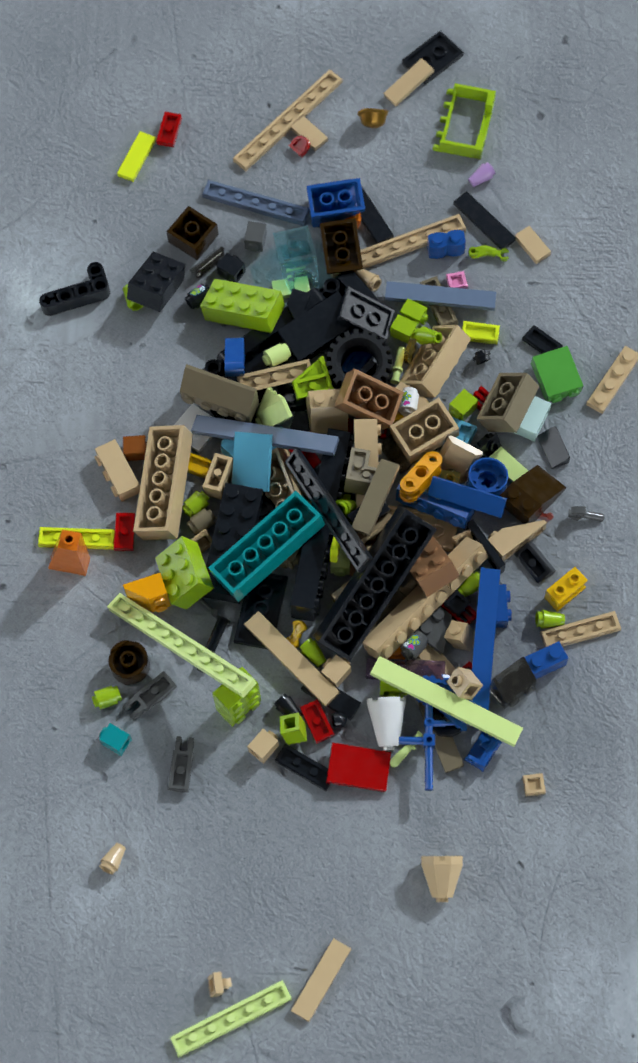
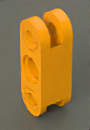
[400,451,442,503]

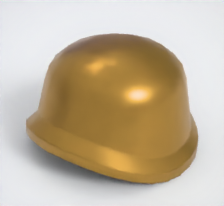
[357,108,388,128]

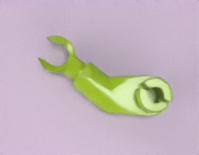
[468,245,509,262]

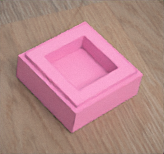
[446,271,468,289]

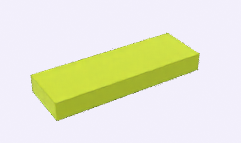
[117,131,156,182]

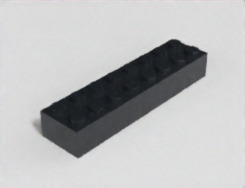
[313,505,437,661]

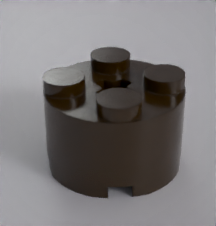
[108,640,150,685]

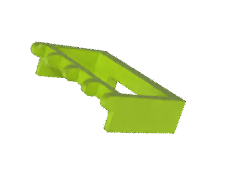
[432,83,496,160]

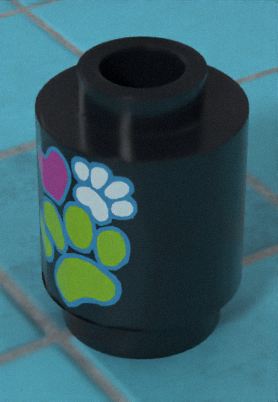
[185,284,210,310]

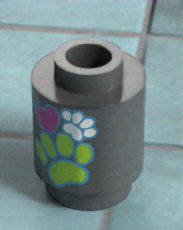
[400,631,429,660]

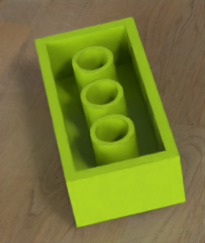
[200,279,285,333]

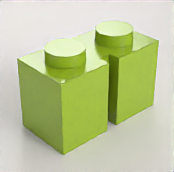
[390,298,429,345]

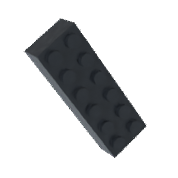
[203,483,264,604]

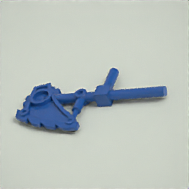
[399,674,467,791]

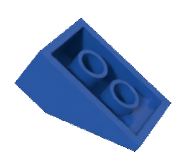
[306,178,365,228]

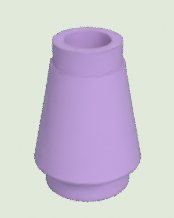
[468,162,495,187]

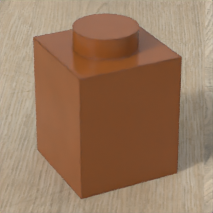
[123,435,147,461]

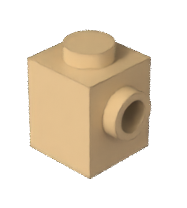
[444,620,475,652]
[321,655,351,688]
[447,667,483,700]
[247,729,279,764]

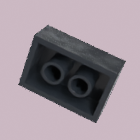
[127,251,186,312]

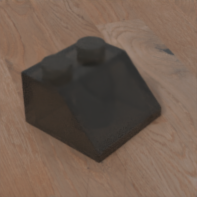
[490,656,537,709]

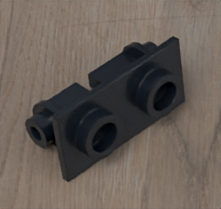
[473,432,501,459]

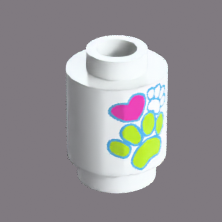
[398,387,419,416]

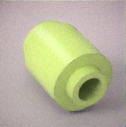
[262,343,291,368]

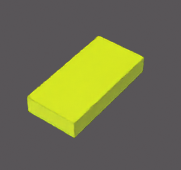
[462,321,500,345]

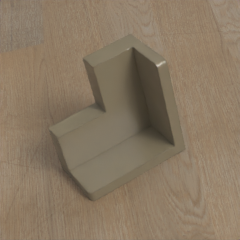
[344,447,377,495]

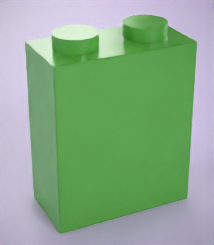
[531,346,583,403]

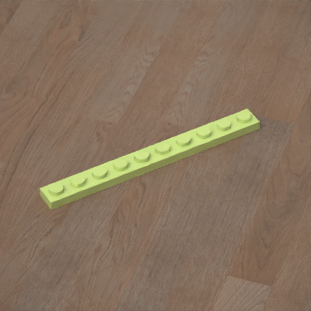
[107,593,256,698]

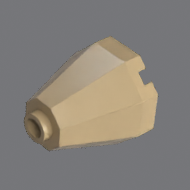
[421,856,463,902]

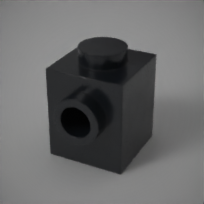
[216,253,246,283]

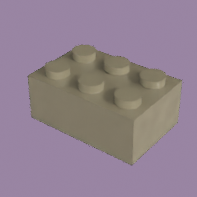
[476,373,539,433]

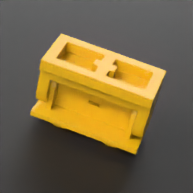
[544,567,588,612]

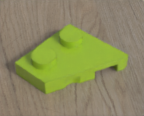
[292,356,333,400]

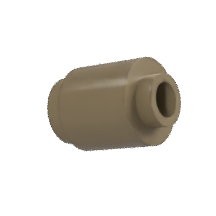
[187,508,216,535]

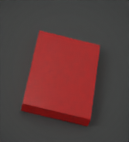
[326,742,391,792]

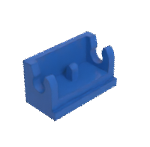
[464,731,502,772]

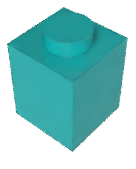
[99,723,132,756]

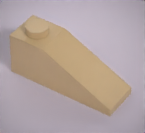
[488,520,547,562]

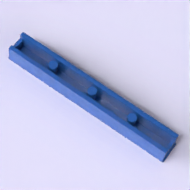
[467,567,500,726]

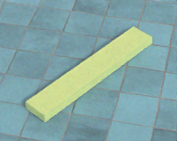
[170,980,292,1057]

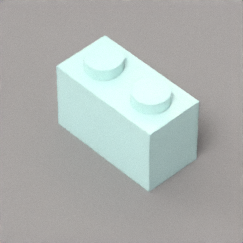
[515,396,551,442]

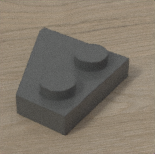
[414,606,452,655]

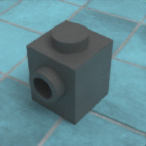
[244,221,267,252]

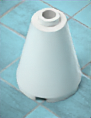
[367,697,406,751]

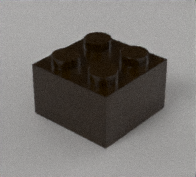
[166,206,219,260]

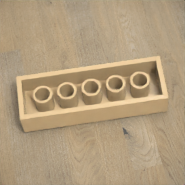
[133,425,193,540]

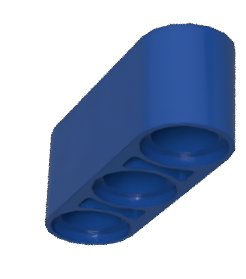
[225,338,245,377]

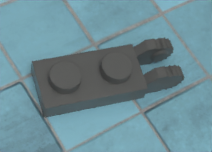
[123,671,177,720]
[168,736,194,793]

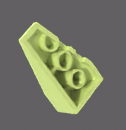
[255,387,293,427]

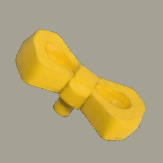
[286,620,307,648]

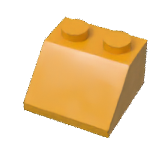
[123,573,171,612]

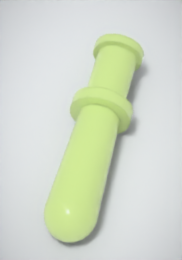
[390,346,406,385]
[390,731,423,767]

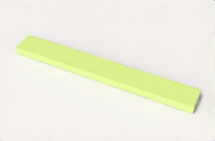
[370,656,523,747]

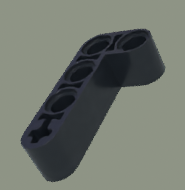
[39,262,110,316]

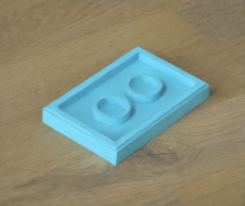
[232,431,273,492]

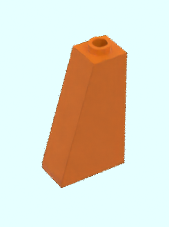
[48,530,90,576]

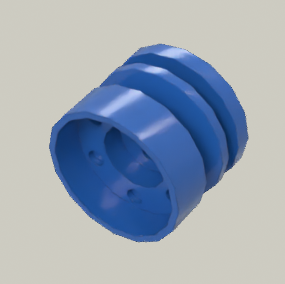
[466,457,509,496]

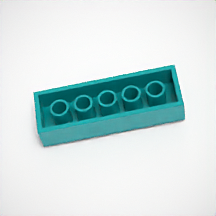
[208,491,325,602]

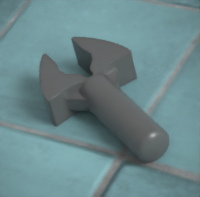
[568,506,605,521]

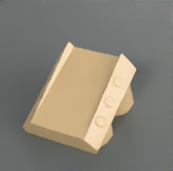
[435,435,483,484]

